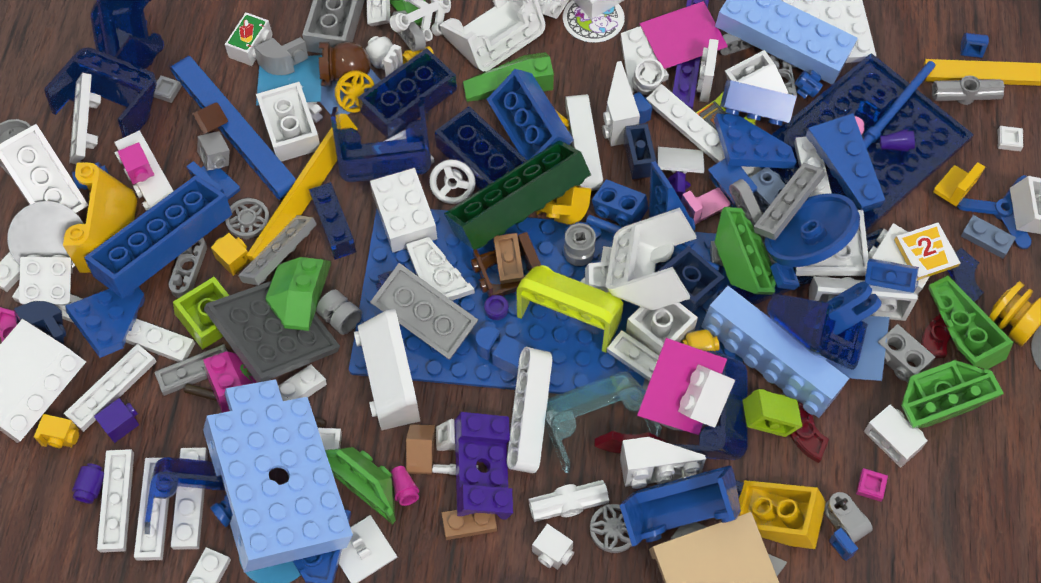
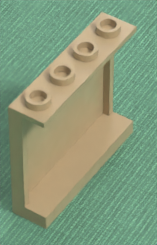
[649,512,779,583]

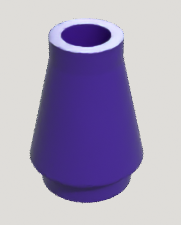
[880,129,915,152]

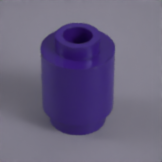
[72,463,104,504]

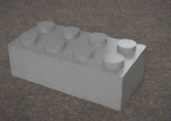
[302,0,365,53]

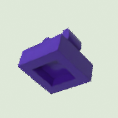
[668,171,690,200]

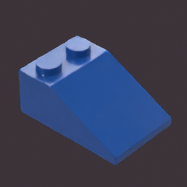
[649,161,695,243]

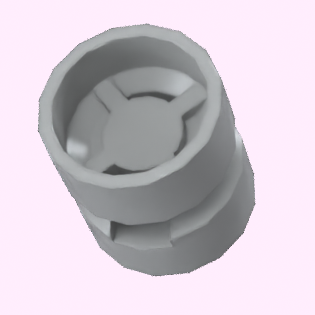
[564,223,596,266]
[316,289,362,335]

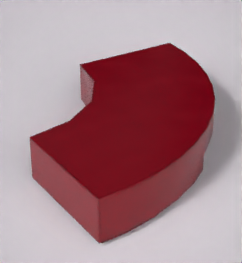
[920,314,952,359]
[790,401,829,463]
[594,431,666,454]

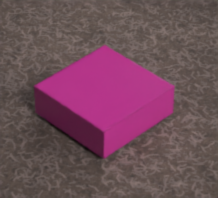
[856,468,888,502]

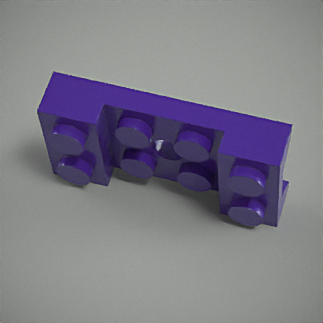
[455,412,513,520]

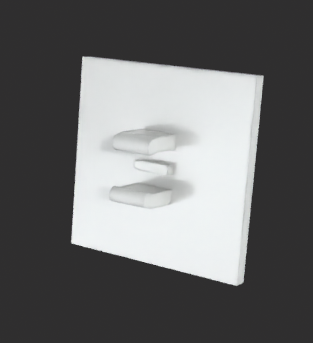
[658,147,704,174]
[339,515,398,583]

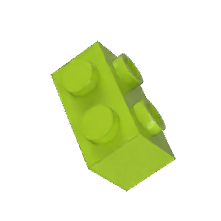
[742,389,802,437]

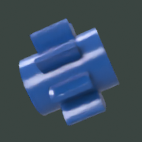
[795,70,823,99]

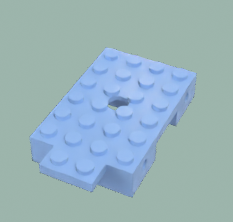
[203,379,353,573]

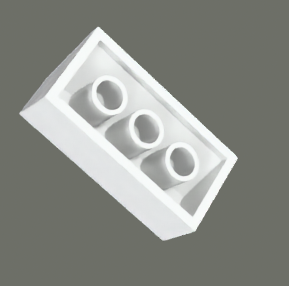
[809,276,918,321]

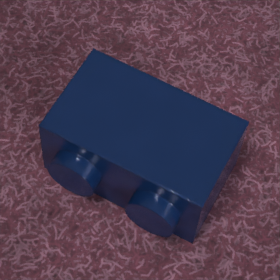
[624,124,657,179]

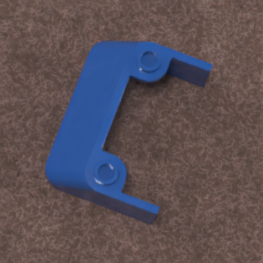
[620,466,741,546]

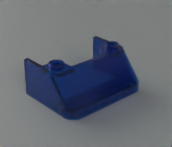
[44,48,157,138]
[331,97,431,182]
[673,351,748,460]
[145,457,226,534]

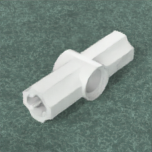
[528,480,609,522]

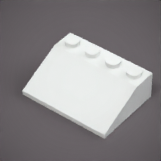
[0,319,86,443]

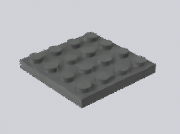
[204,281,340,383]

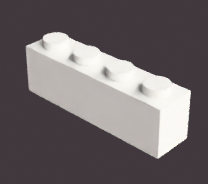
[114,130,173,211]

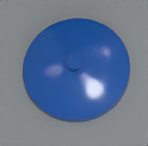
[765,193,860,267]

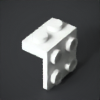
[19,255,73,305]

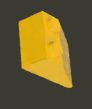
[738,480,826,549]

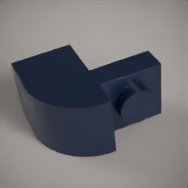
[14,301,66,345]

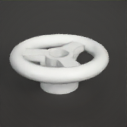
[430,160,475,204]

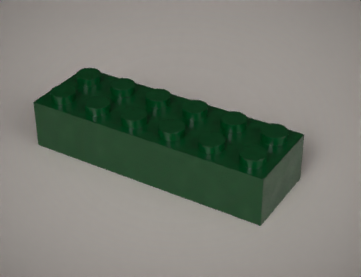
[444,140,591,250]

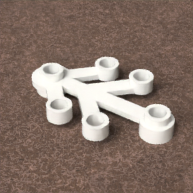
[390,0,451,42]

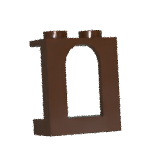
[471,232,541,297]

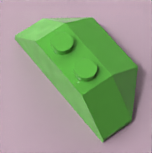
[715,207,776,295]
[266,257,331,331]
[901,360,1004,429]
[325,447,396,524]

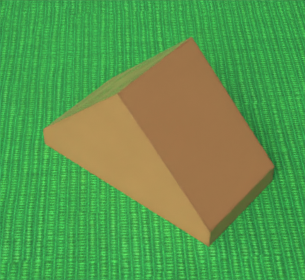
[406,425,435,474]

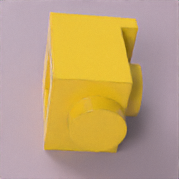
[34,414,79,448]

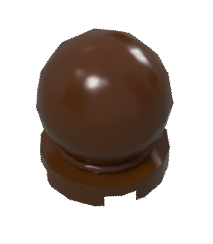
[319,42,371,86]

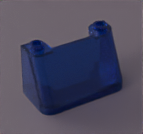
[767,293,868,370]

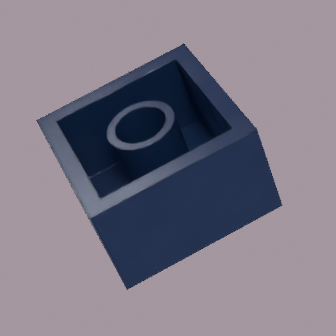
[658,246,725,313]

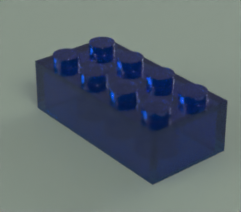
[358,48,457,139]
[435,106,527,190]

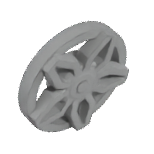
[225,198,270,240]
[590,504,632,553]

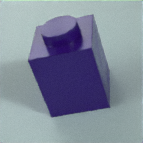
[94,398,139,443]

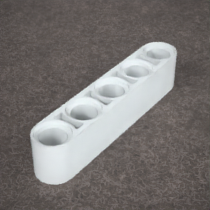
[565,94,603,191]
[507,347,552,473]

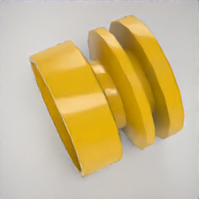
[989,281,1041,347]

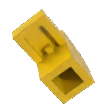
[538,186,592,224]

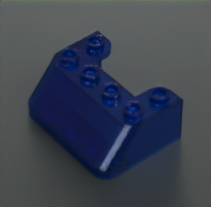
[91,0,164,77]

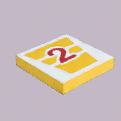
[894,223,960,280]

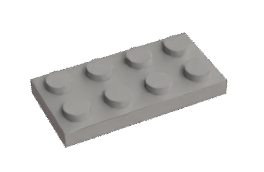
[370,263,479,360]

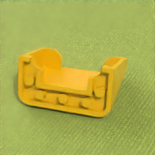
[63,163,137,273]

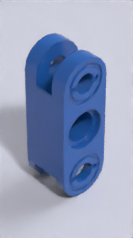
[804,281,882,342]

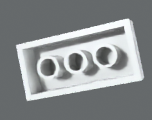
[0,124,89,213]

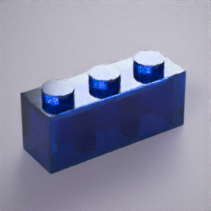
[309,182,356,260]

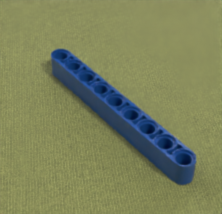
[170,55,296,201]

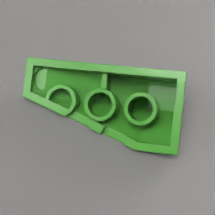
[463,52,554,102]
[928,276,1014,370]

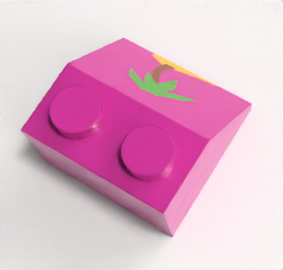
[203,351,257,413]

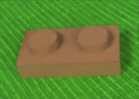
[494,233,524,284]
[442,510,497,540]

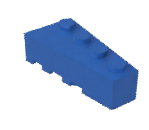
[806,113,885,212]

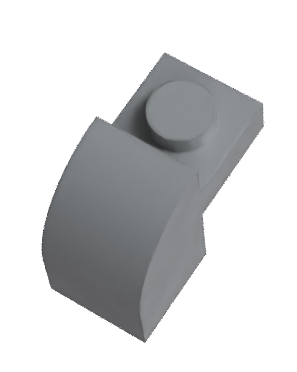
[254,37,308,75]

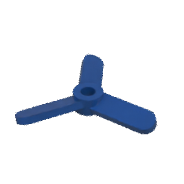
[957,175,1031,249]

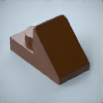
[193,103,228,134]

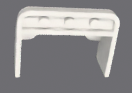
[605,208,696,310]
[354,309,420,430]

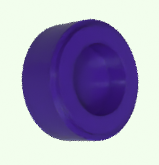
[484,295,509,320]

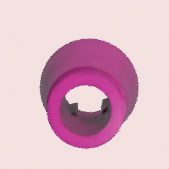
[391,466,419,506]

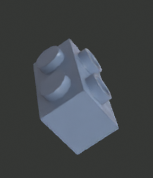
[750,167,786,213]

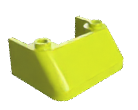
[517,265,623,353]

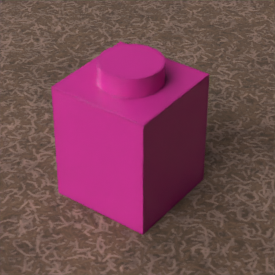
[117,142,154,184]

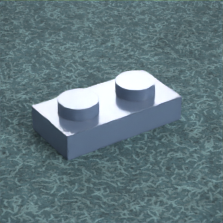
[961,215,1016,259]

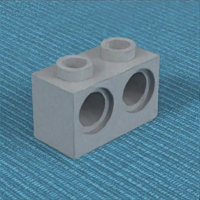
[878,324,935,383]

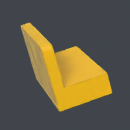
[933,162,985,207]

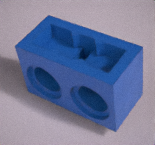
[592,179,649,226]

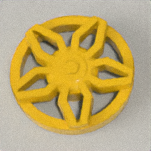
[335,71,376,113]

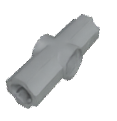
[932,75,1005,105]

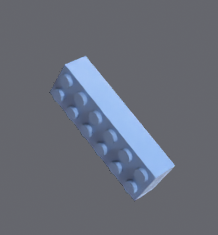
[715,0,858,85]
[701,286,849,418]

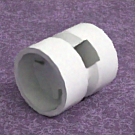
[632,58,664,95]

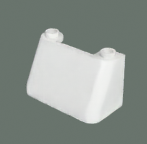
[439,0,545,71]

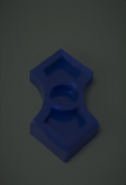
[947,248,984,302]

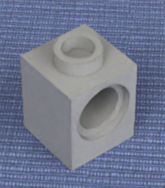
[197,131,230,171]

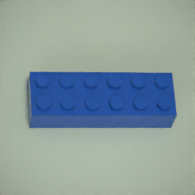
[84,175,232,299]

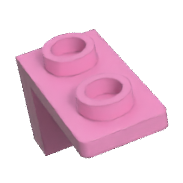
[681,188,731,224]

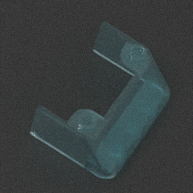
[545,372,662,474]

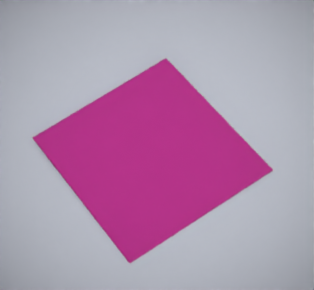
[639,1,728,69]
[637,338,727,435]

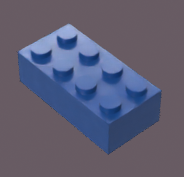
[487,69,574,162]

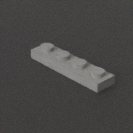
[754,162,825,240]
[238,215,317,285]

